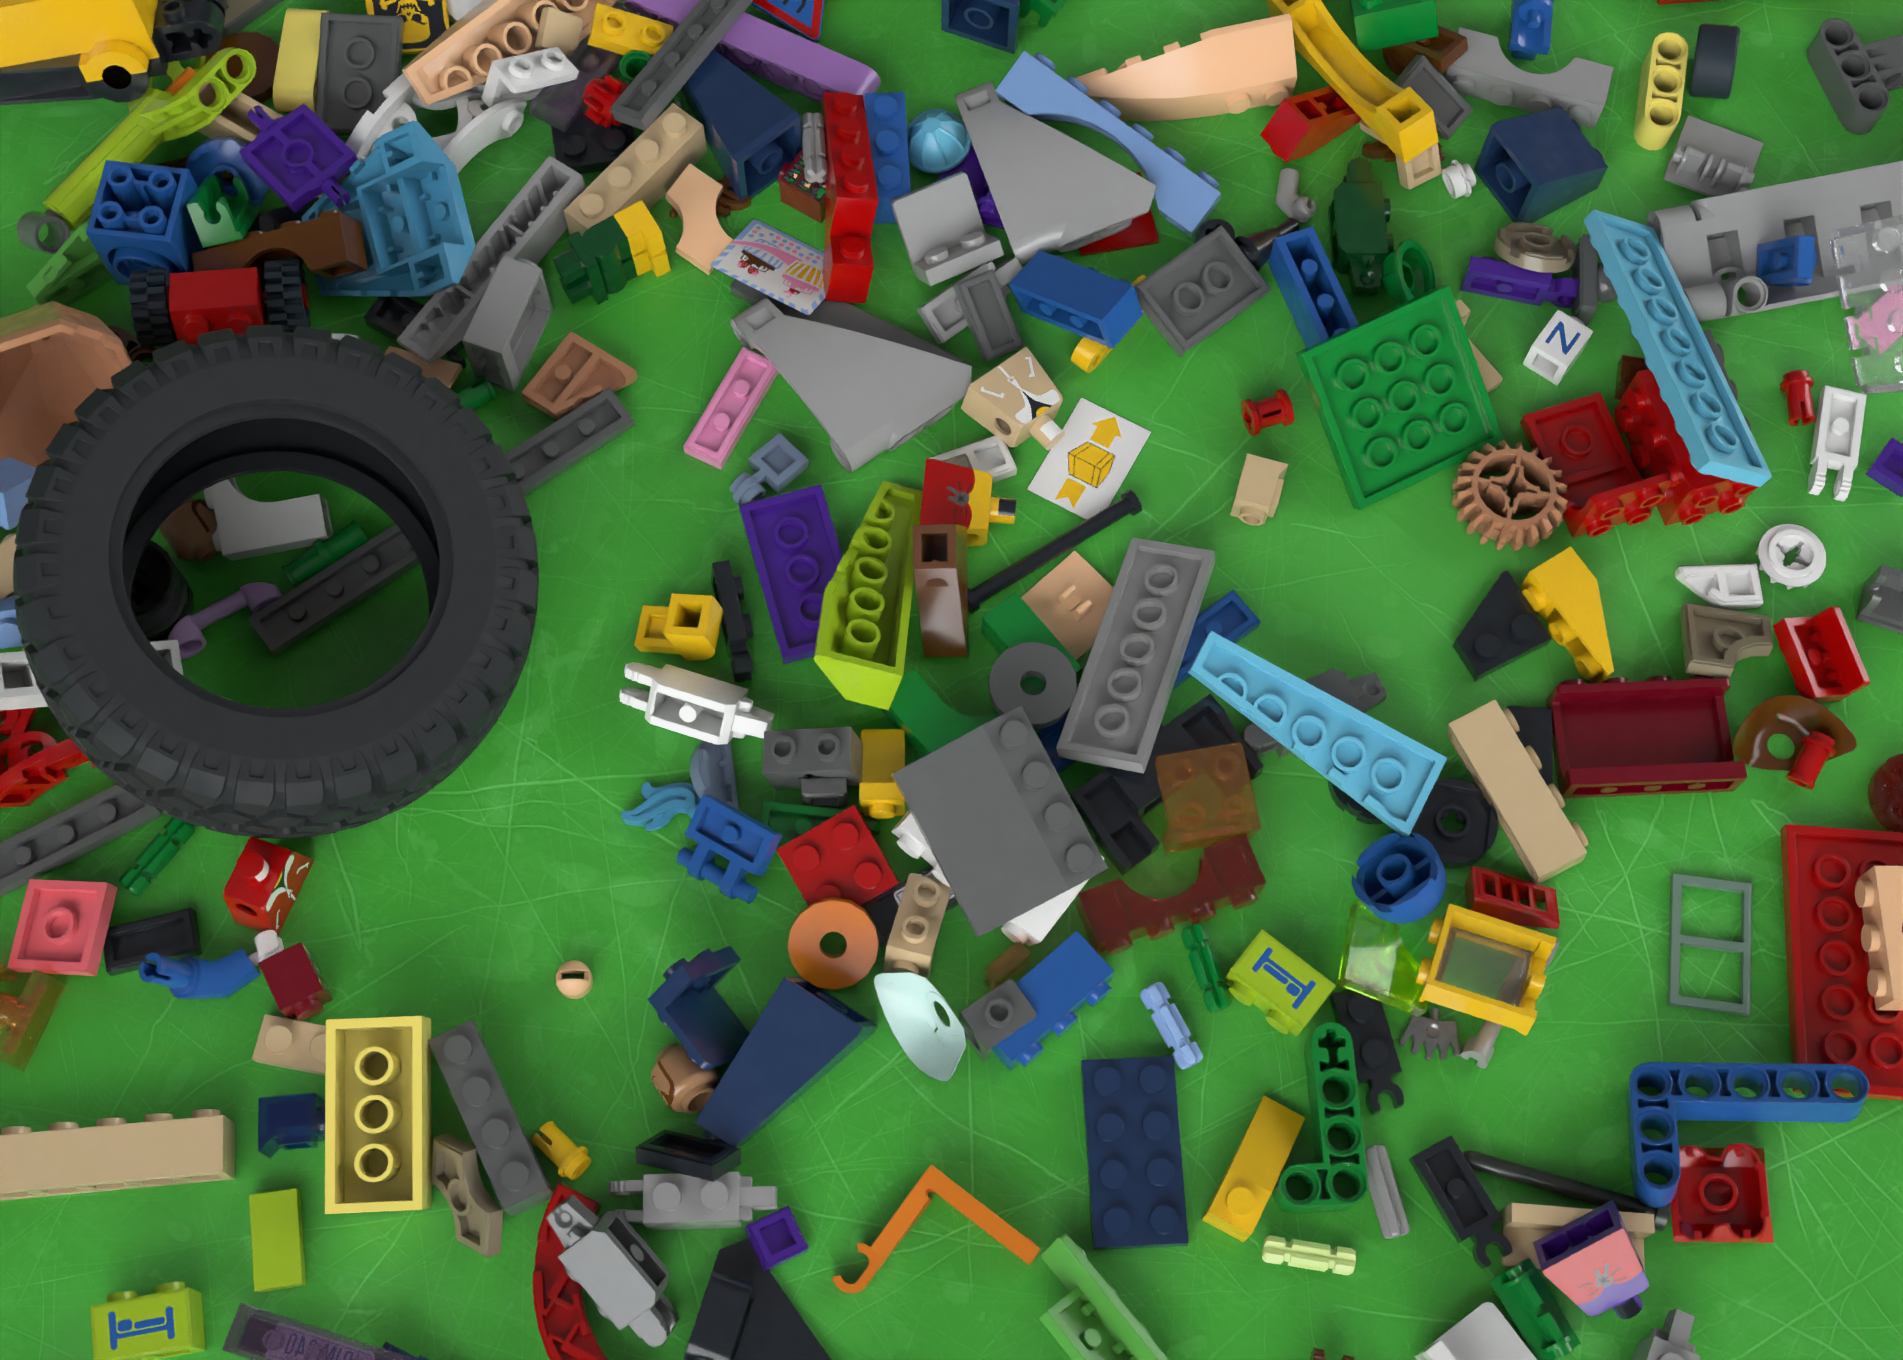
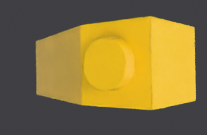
[1202,1096,1305,1243]

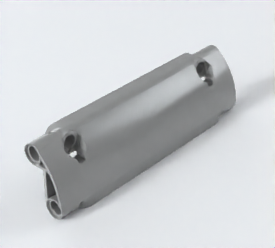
[1646,161,1903,323]

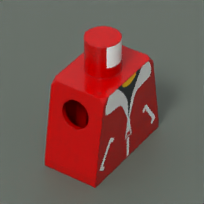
[223,836,314,937]

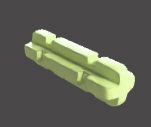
[1262,1235,1356,1275]

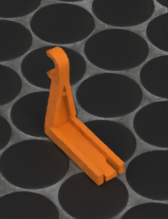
[832,1165,1041,1294]

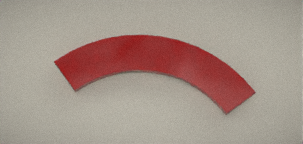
[532,1182,608,1360]

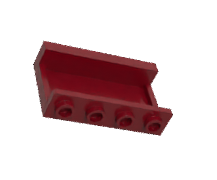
[1546,675,1747,799]

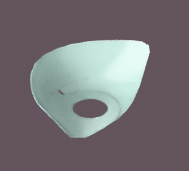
[874,972,966,1081]

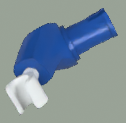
[139,930,284,999]

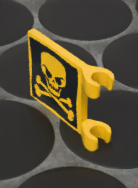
[365,0,450,55]

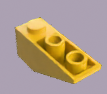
[1520,546,1614,683]

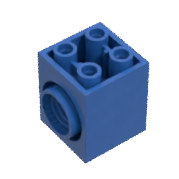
[86,160,207,285]

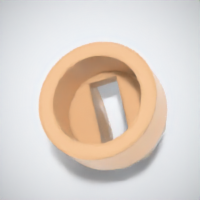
[555,960,593,999]

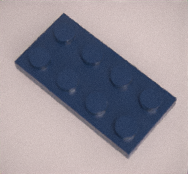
[1081,1056,1189,1250]

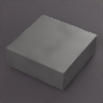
[801,778,848,808]

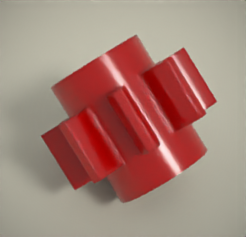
[583,74,628,128]

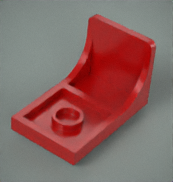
[1614,369,1759,526]
[1520,392,1672,538]

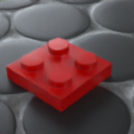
[776,804,900,906]

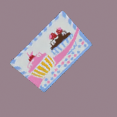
[710,219,825,315]

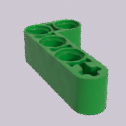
[1272,1022,1368,1214]

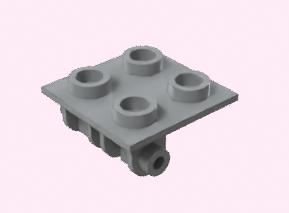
[1663,115,1764,197]

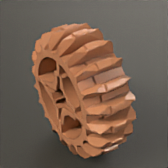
[1451,439,1568,553]

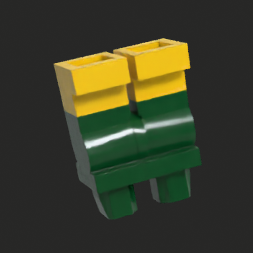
[552,200,671,305]

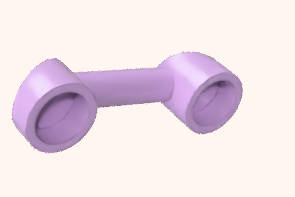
[168,582,283,659]

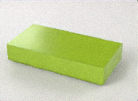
[249,1188,306,1293]

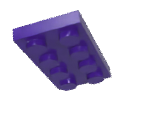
[739,484,843,665]

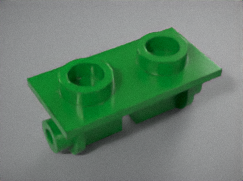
[1488,1258,1581,1360]

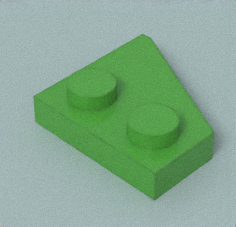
[26,222,113,306]

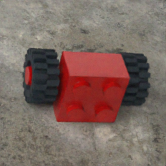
[129,258,311,347]

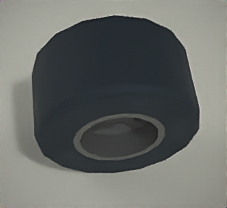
[1689,24,1740,99]

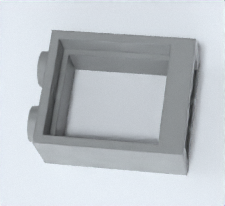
[462,256,553,393]

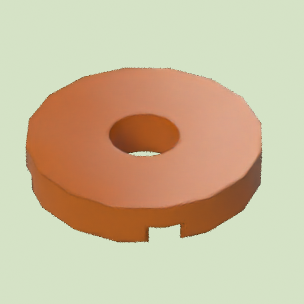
[787,897,879,990]

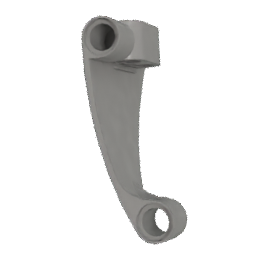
[954,81,1157,264]
[730,298,972,473]

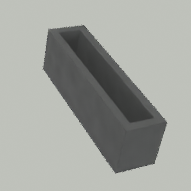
[428,1020,553,1218]

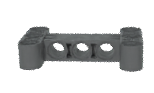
[1806,18,1903,135]

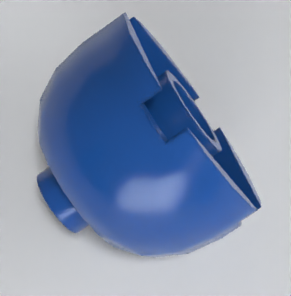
[1352,832,1446,924]

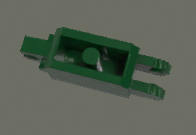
[1328,156,1394,296]

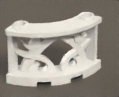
[346,73,527,173]

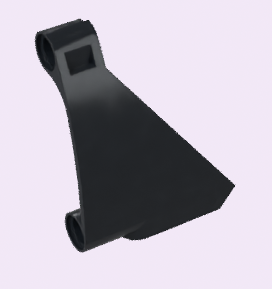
[684,1239,831,1360]

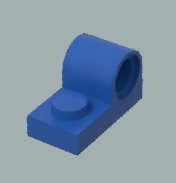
[1756,235,1817,287]

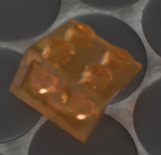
[1154,742,1261,854]

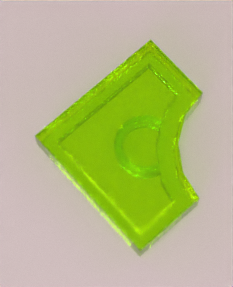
[1337,901,1428,1017]

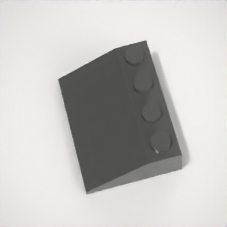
[891,705,1108,937]

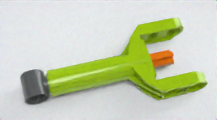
[16,47,256,254]

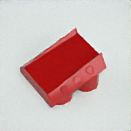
[1671,1143,1774,1243]

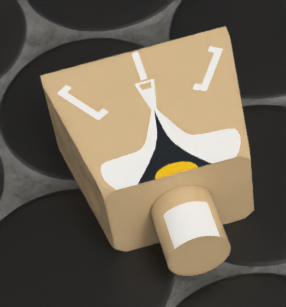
[961,347,1065,450]

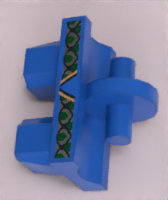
[1508,0,1554,61]

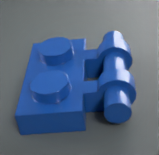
[676,794,782,904]

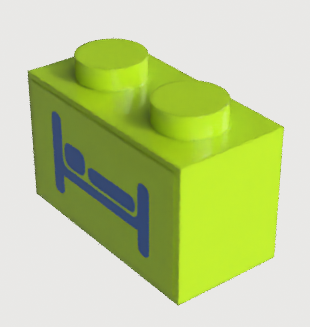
[1224,929,1336,1037]
[90,1282,206,1360]

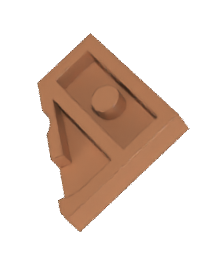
[521,331,637,421]

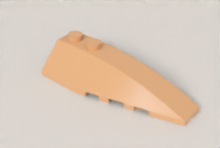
[402,0,623,105]
[1075,14,1297,121]

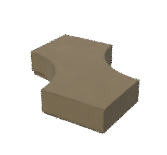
[431,1133,503,1258]

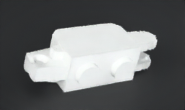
[619,662,775,745]

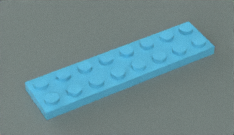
[1583,209,1772,487]

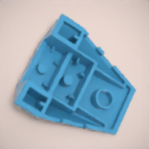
[302,121,476,297]

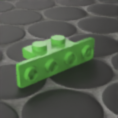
[1039,1233,1170,1360]

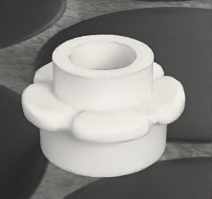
[1442,160,1476,199]

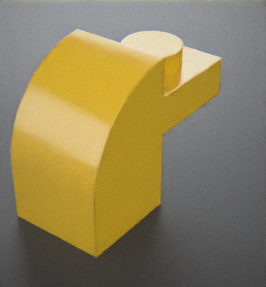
[634,593,723,661]

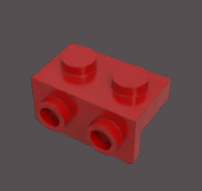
[1772,606,1870,703]

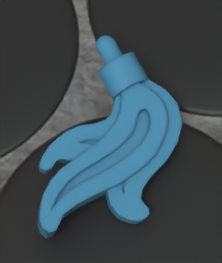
[620,782,701,831]

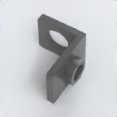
[959,979,1036,1061]

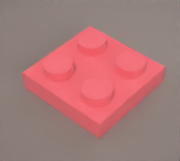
[7,879,118,976]

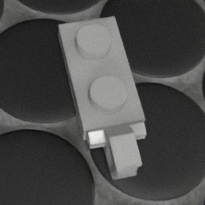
[916,257,1023,344]

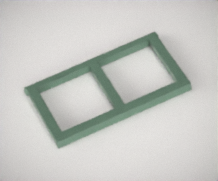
[1667,873,1752,1017]

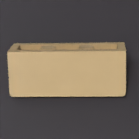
[1501,1203,1655,1271]

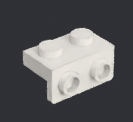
[481,47,579,108]

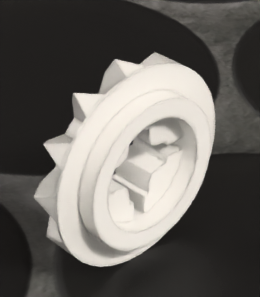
[1755,524,1826,590]

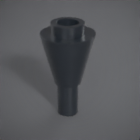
[1234,218,1299,272]

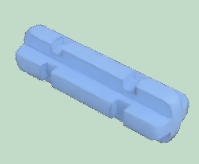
[1140,982,1203,1070]

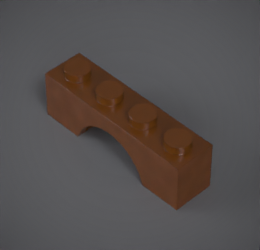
[191,210,368,285]

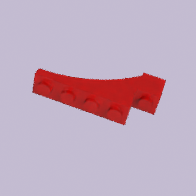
[821,92,878,304]

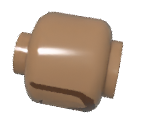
[160,497,221,563]
[650,1043,719,1114]

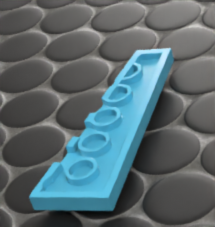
[1188,631,1447,837]

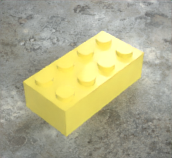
[325,1016,432,1214]

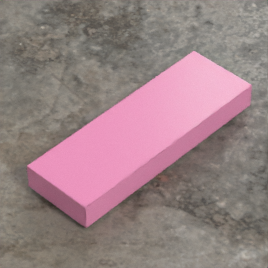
[683,347,779,470]

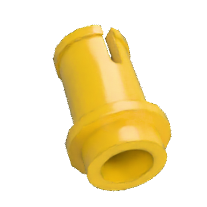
[531,1121,592,1180]

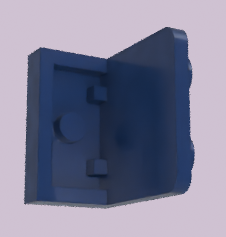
[647,946,750,1071]

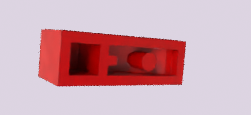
[1260,86,1362,162]

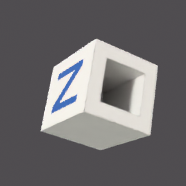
[1523,309,1594,386]

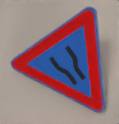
[751,0,825,43]

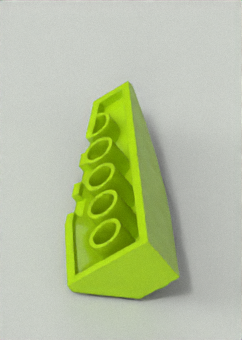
[813,481,923,710]

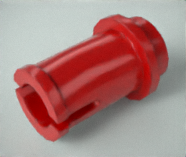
[1780,370,1816,426]
[1786,731,1836,790]

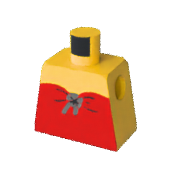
[919,458,1016,547]

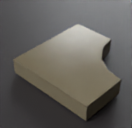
[1679,603,1773,679]

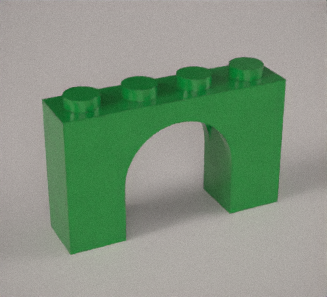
[880,592,1083,758]

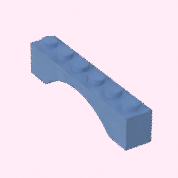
[995,50,1221,238]

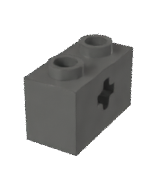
[762,727,863,790]

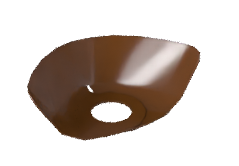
[1733,695,1857,771]

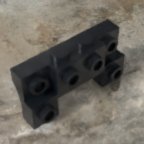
[1070,693,1264,876]

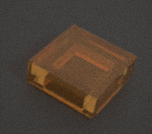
[984,941,1031,990]

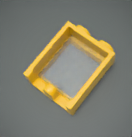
[1415,903,1557,1036]

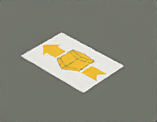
[1027,398,1151,520]

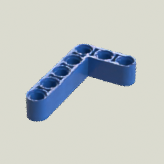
[1626,1062,1869,1208]

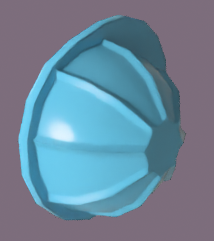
[907,109,972,174]

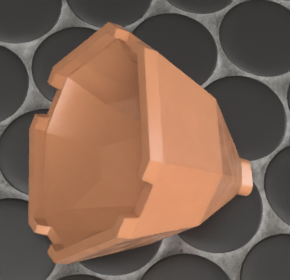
[0,301,132,468]

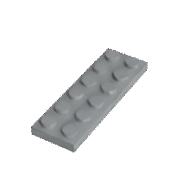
[1056,538,1216,774]

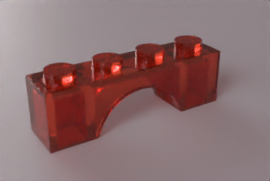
[1075,833,1266,955]

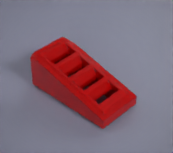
[1465,866,1560,929]

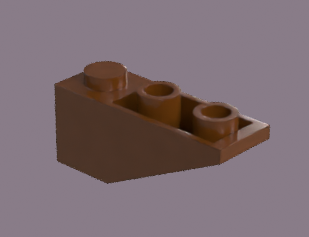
[913,524,969,657]

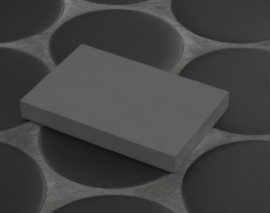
[315,13,404,136]
[1134,225,1272,357]

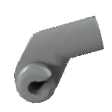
[1275,168,1316,223]

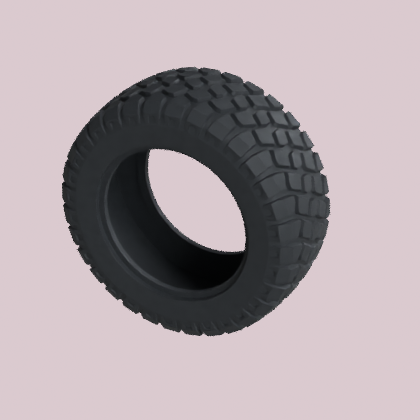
[13,325,539,839]

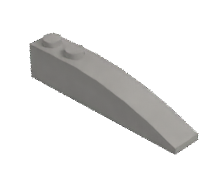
[397,155,586,364]

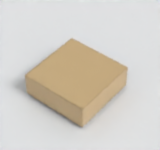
[535,7,584,59]

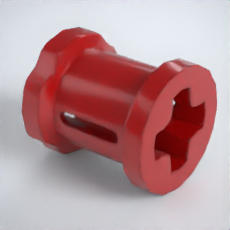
[1241,389,1294,436]

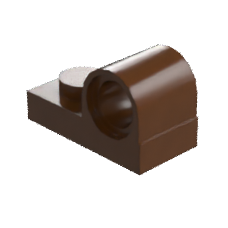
[1382,25,1468,76]

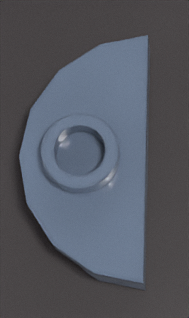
[690,741,739,810]

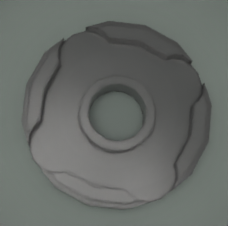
[989,642,1077,729]

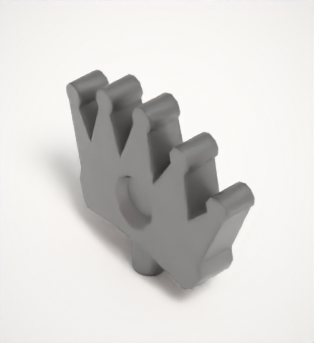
[1399,1008,1461,1061]

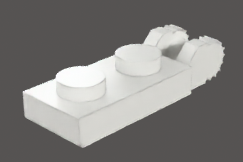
[1807,385,1867,502]

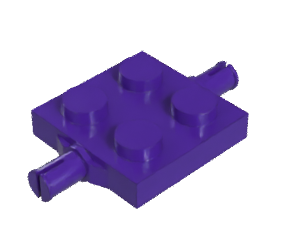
[238,103,358,213]

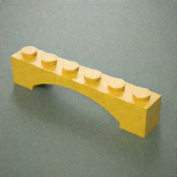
[1266,0,1439,164]

